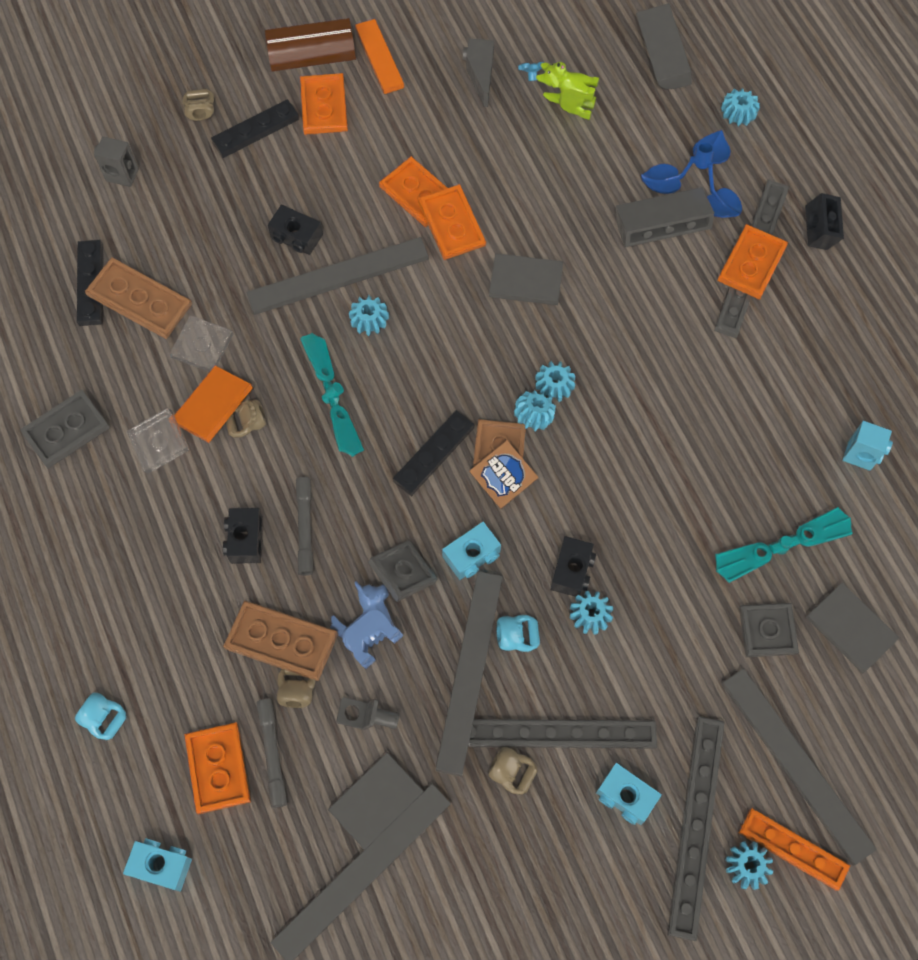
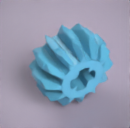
[721,88,760,127]
[349,295,389,336]
[535,361,575,402]
[514,390,556,431]
[570,591,613,635]
[725,841,773,890]

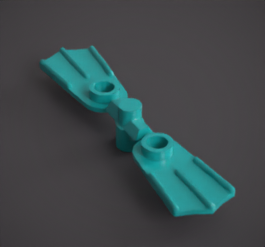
[300,333,364,457]
[715,507,853,583]

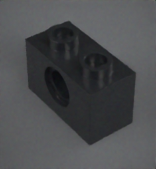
[805,193,844,250]
[268,204,323,255]
[223,508,263,564]
[550,536,597,597]

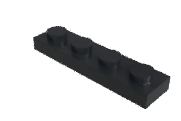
[211,99,299,158]
[77,240,103,326]
[393,410,475,497]

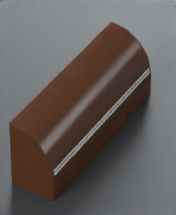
[265,18,356,72]

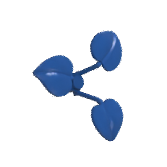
[641,130,742,218]

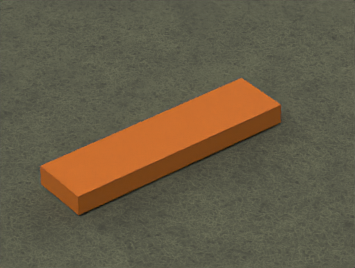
[355,19,404,94]
[738,808,850,891]

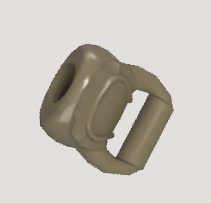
[182,89,214,121]
[225,399,267,438]
[277,669,316,708]
[488,747,538,795]

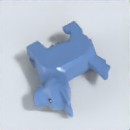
[330,581,403,669]

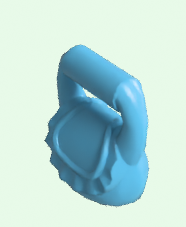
[496,615,540,652]
[75,692,126,740]

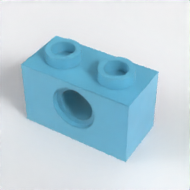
[842,421,893,471]
[442,522,501,580]
[596,763,662,825]
[123,838,192,892]

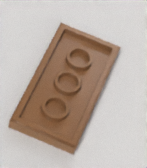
[85,257,192,339]
[223,600,338,681]

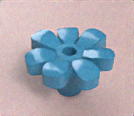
[518,62,545,81]

